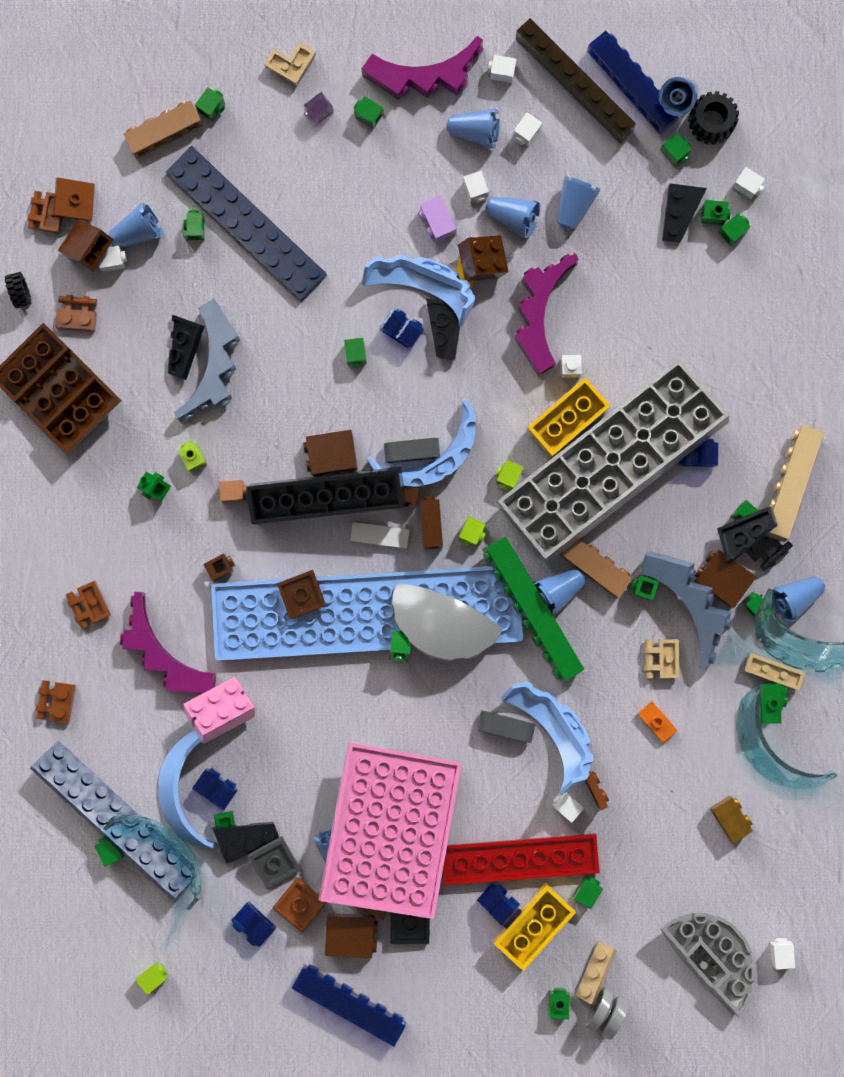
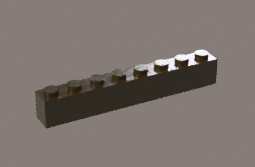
[515,18,636,143]

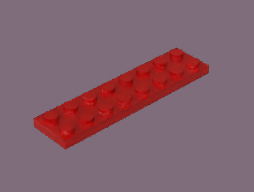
[443,833,600,885]

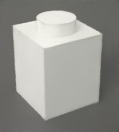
[488,55,516,83]
[513,113,542,147]
[732,167,765,199]
[463,171,489,203]
[99,246,127,273]
[560,355,582,378]
[553,792,584,823]
[770,938,796,969]

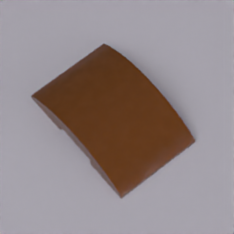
[0,323,122,455]

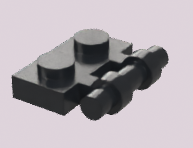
[746,536,793,572]

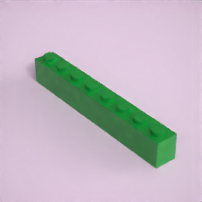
[482,536,585,682]

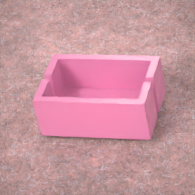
[184,677,255,744]

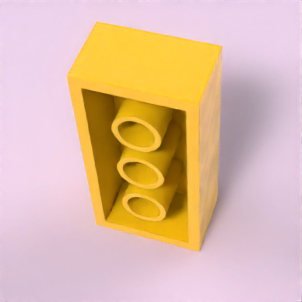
[526,377,610,458]
[493,882,576,971]

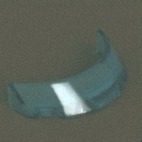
[755,588,844,672]
[736,683,838,789]
[103,815,203,911]

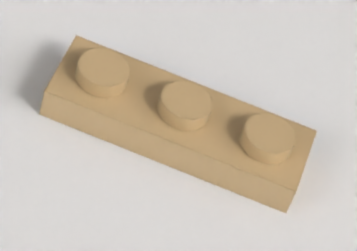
[743,653,806,691]
[575,941,617,1005]

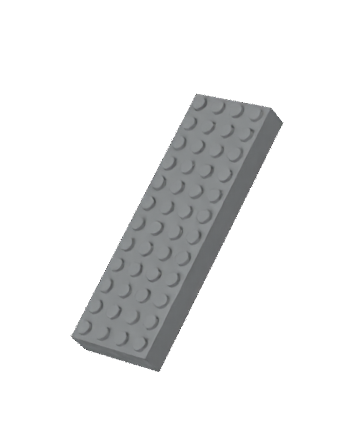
[498,360,729,564]

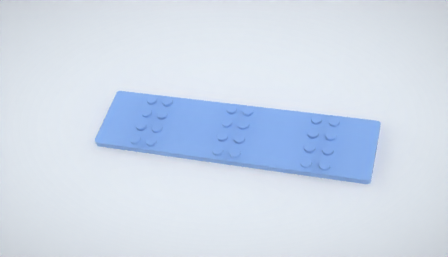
[211,566,523,661]

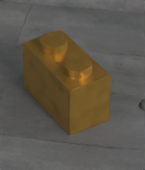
[710,796,753,843]

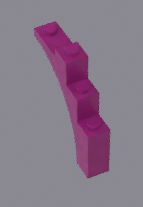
[361,36,484,100]
[514,253,579,376]
[120,592,216,693]

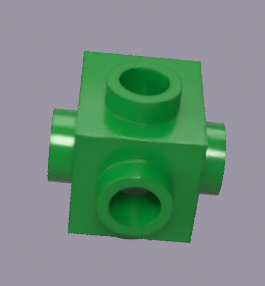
[137,471,171,502]

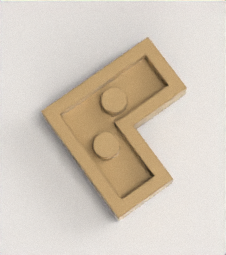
[264,42,316,86]

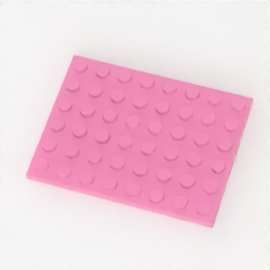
[319,742,462,919]

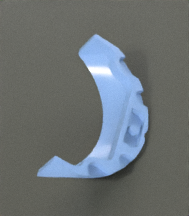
[362,255,475,327]
[367,399,476,487]
[501,682,593,795]
[158,730,216,848]

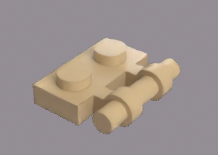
[643,639,679,678]

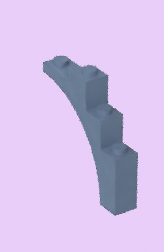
[174,298,240,422]
[641,551,732,669]

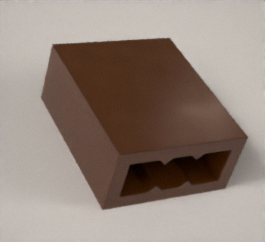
[58,219,114,271]
[303,430,358,476]
[420,496,443,550]
[694,549,757,608]
[325,913,378,958]

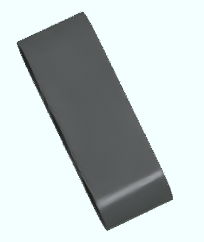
[384,438,440,463]
[477,710,536,743]

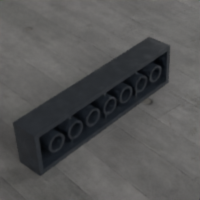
[246,466,406,525]

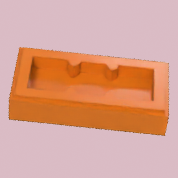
[637,701,677,743]

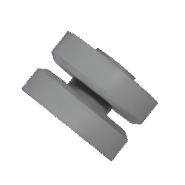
[584,987,629,1040]

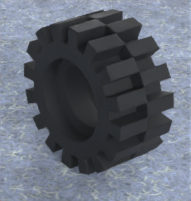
[5,271,32,309]

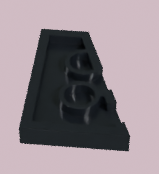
[662,183,707,243]
[426,298,460,361]
[168,315,205,380]
[717,506,778,564]
[212,822,279,864]

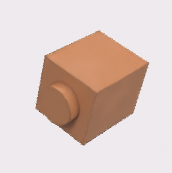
[219,480,247,503]

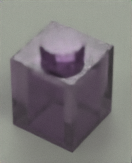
[303,92,334,126]

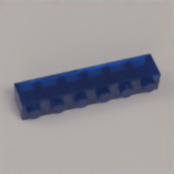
[587,30,679,135]
[291,964,406,1047]

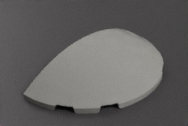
[392,583,503,661]
[660,912,755,1017]

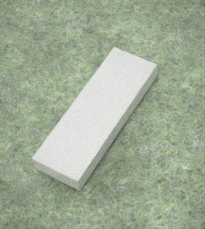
[350,522,410,549]

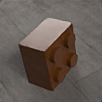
[458,235,509,281]

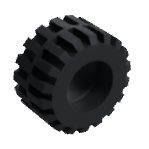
[688,91,739,145]

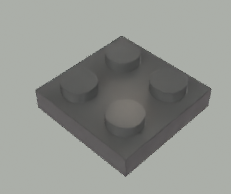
[248,836,301,888]

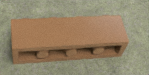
[123,100,203,159]
[560,537,632,598]

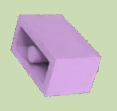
[418,195,457,243]

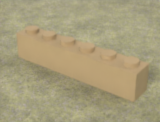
[765,425,824,542]

